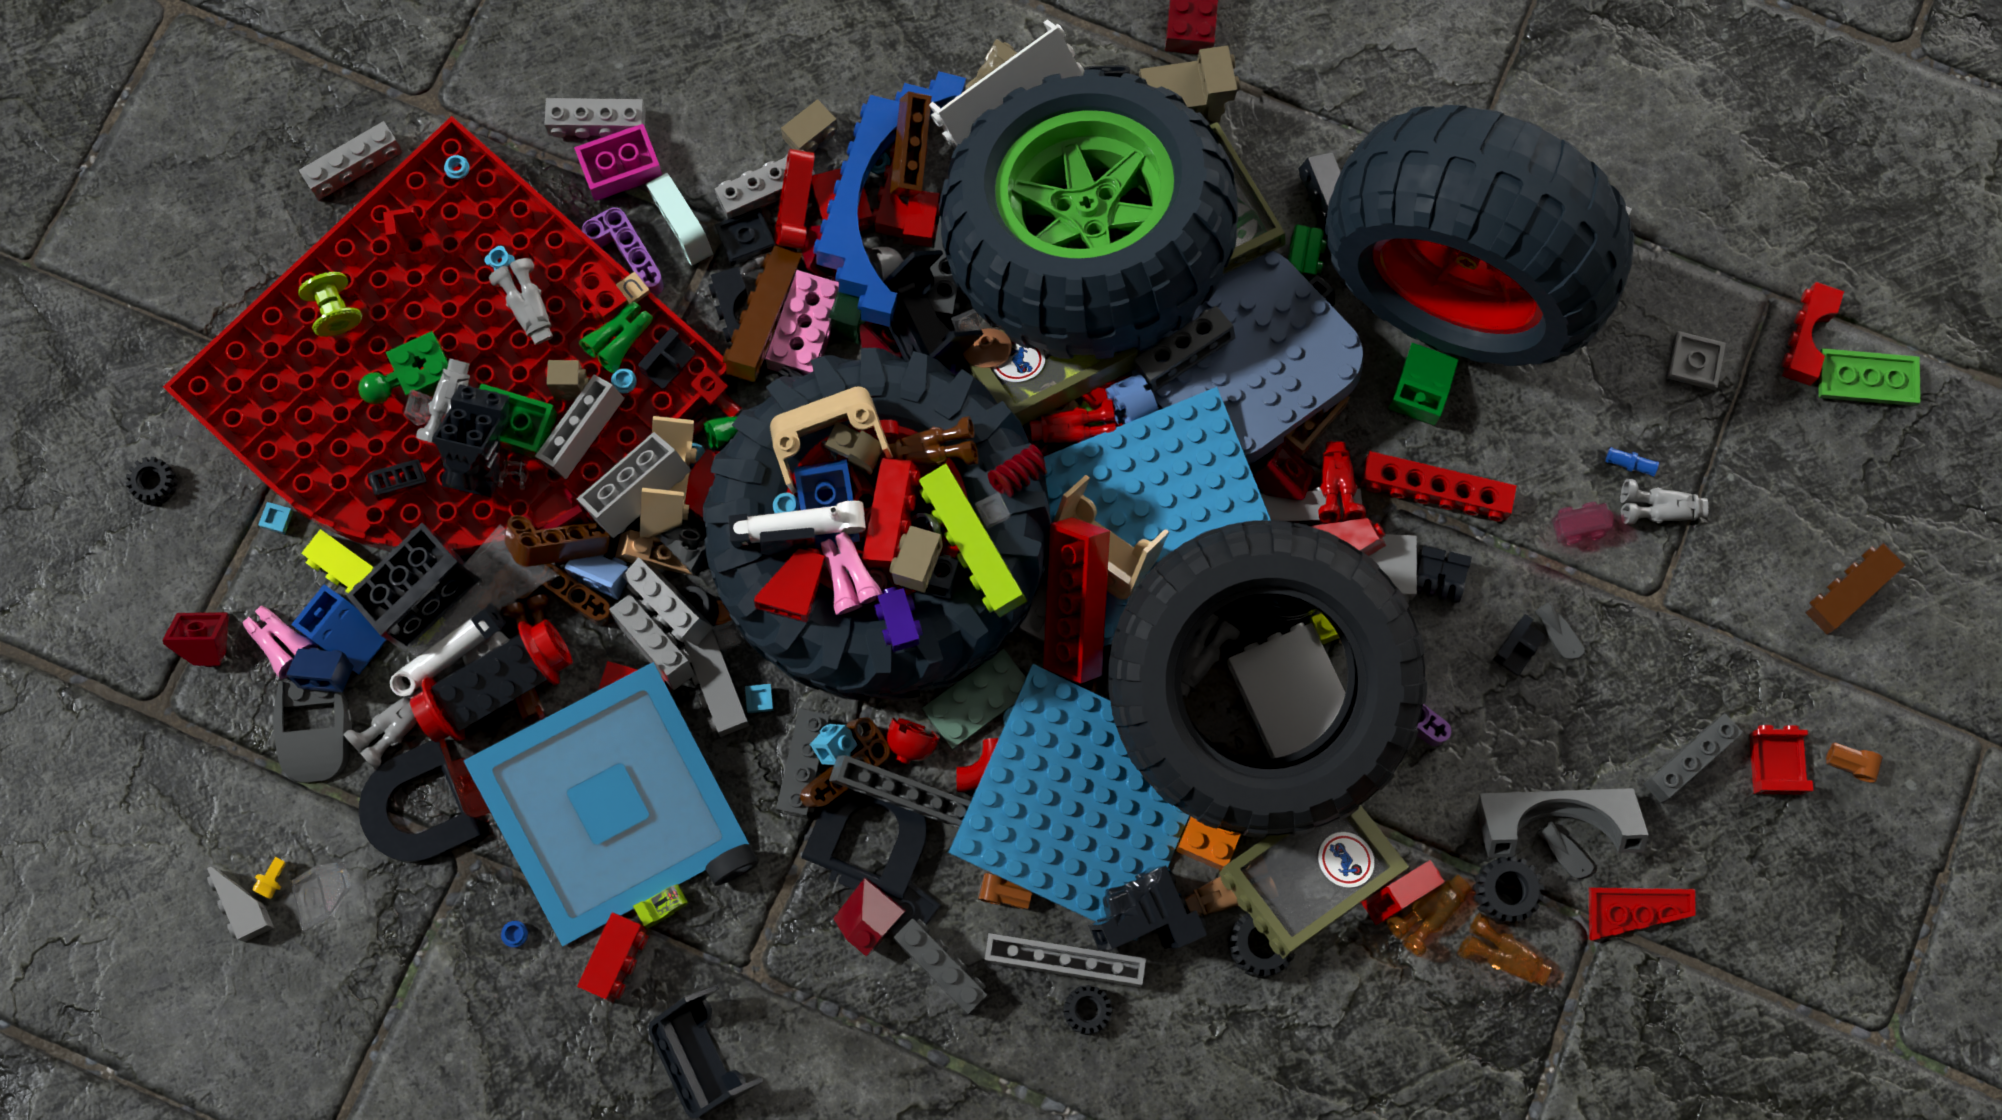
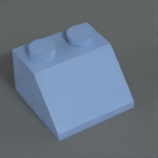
[564,555,629,600]

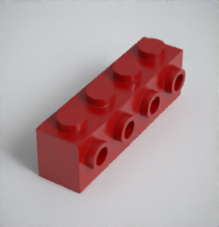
[862,458,920,569]

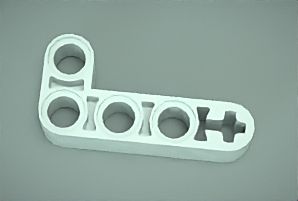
[645,173,713,266]

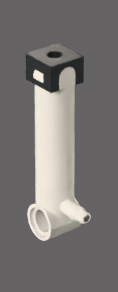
[728,501,866,548]
[390,603,507,696]

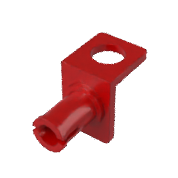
[691,367,742,417]

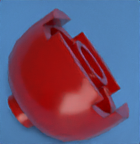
[887,717,940,764]

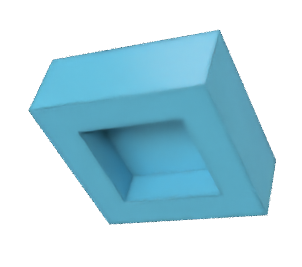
[258,502,294,534]
[745,684,773,713]

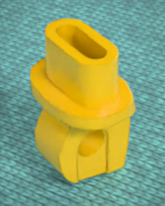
[252,857,286,899]

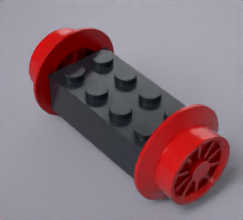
[410,619,573,743]

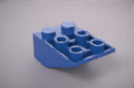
[291,584,387,674]

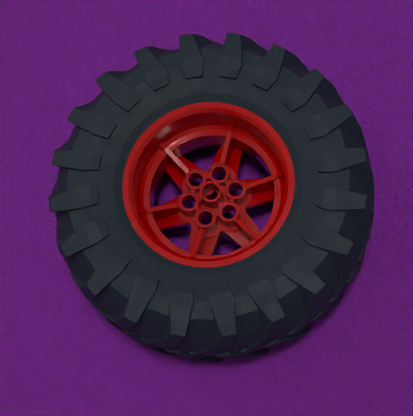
[703,348,1051,701]

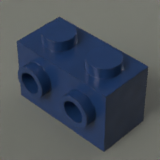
[286,648,354,692]

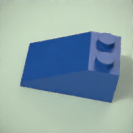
[794,459,860,549]

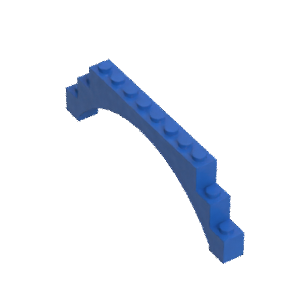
[813,71,966,327]

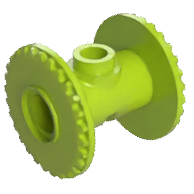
[299,272,362,337]

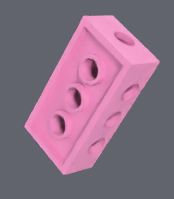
[765,270,845,375]

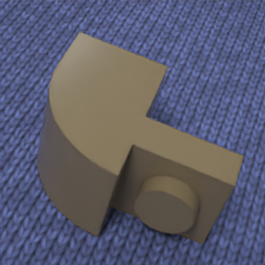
[825,422,883,475]

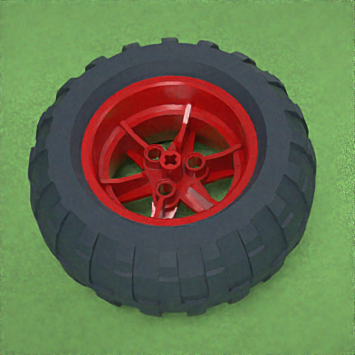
[1325,105,1634,366]

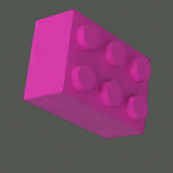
[574,124,662,201]

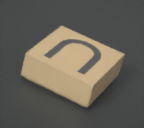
[616,271,650,304]

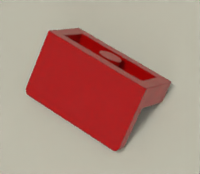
[383,208,424,254]

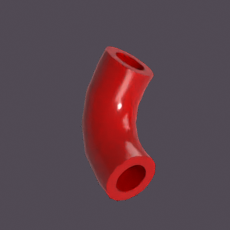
[956,738,999,792]

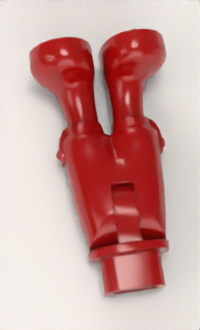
[1030,398,1116,443]
[1318,442,1366,524]

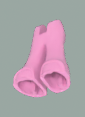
[821,532,883,615]
[243,606,318,680]

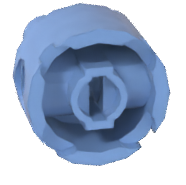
[1105,373,1158,425]

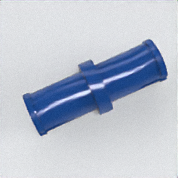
[1605,447,1659,477]

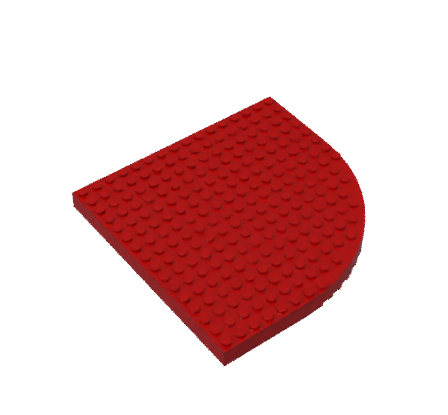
[163,116,733,556]

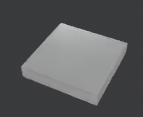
[1667,331,1726,390]

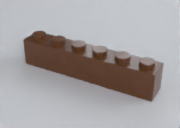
[723,245,802,382]

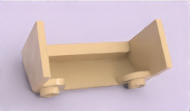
[770,387,893,494]
[640,416,697,538]
[1049,475,1169,599]

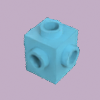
[810,724,857,765]

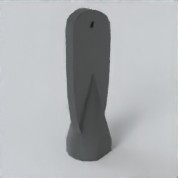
[1535,601,1585,659]
[1537,821,1594,878]

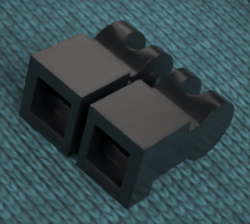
[1417,546,1472,603]

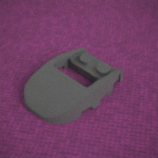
[272,681,352,783]

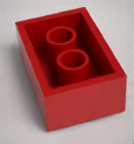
[577,912,649,1003]

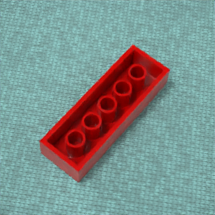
[1043,517,1110,683]

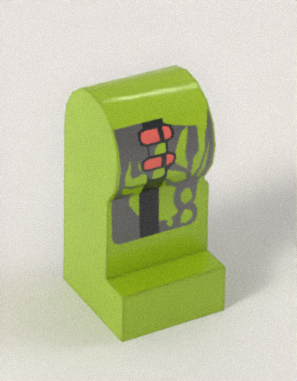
[633,884,688,929]

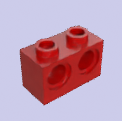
[574,263,629,324]

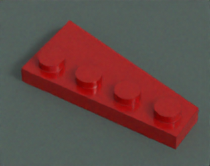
[1589,887,1696,940]

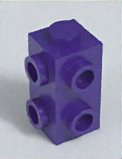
[874,587,923,652]

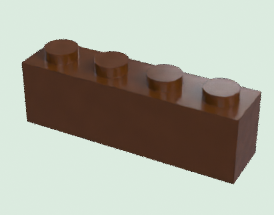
[890,91,932,198]
[1805,543,1905,635]

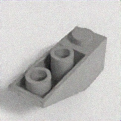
[207,867,274,942]

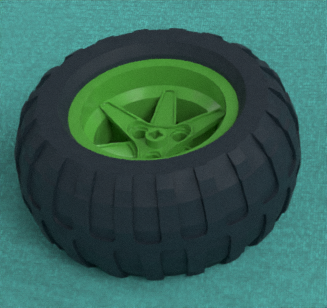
[939,69,1238,359]

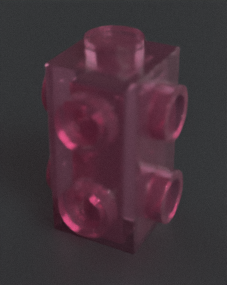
[1552,502,1614,545]

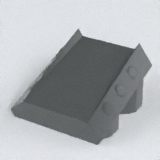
[656,518,708,576]

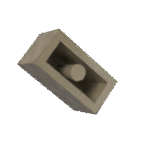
[781,99,838,153]
[890,526,943,593]

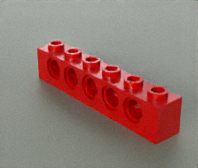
[1360,451,1517,521]

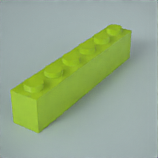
[919,464,1027,617]

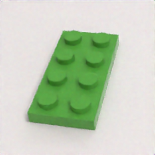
[1819,348,1920,406]

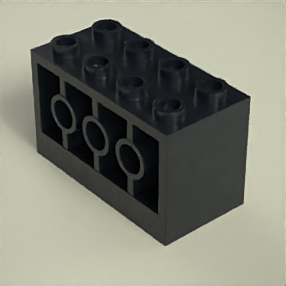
[346,523,480,652]

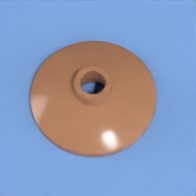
[963,328,1012,369]

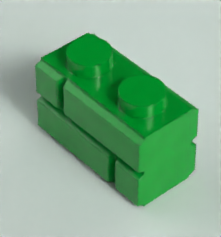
[1287,225,1327,282]

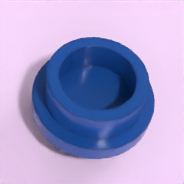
[501,921,528,948]

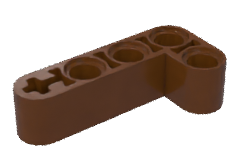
[504,515,611,567]
[510,563,613,626]
[800,717,890,808]

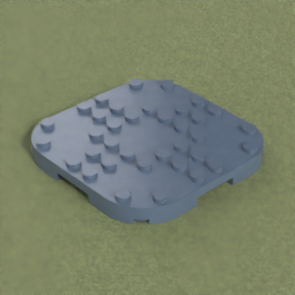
[1128,251,1363,464]

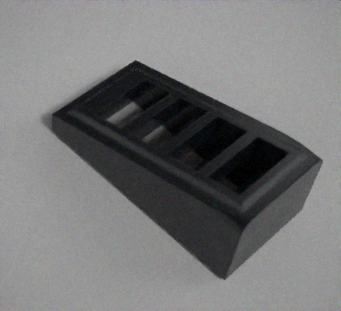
[367,459,428,501]

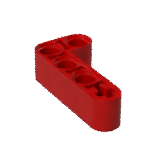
[774,149,814,249]

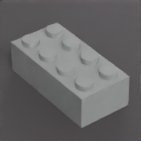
[577,432,691,538]

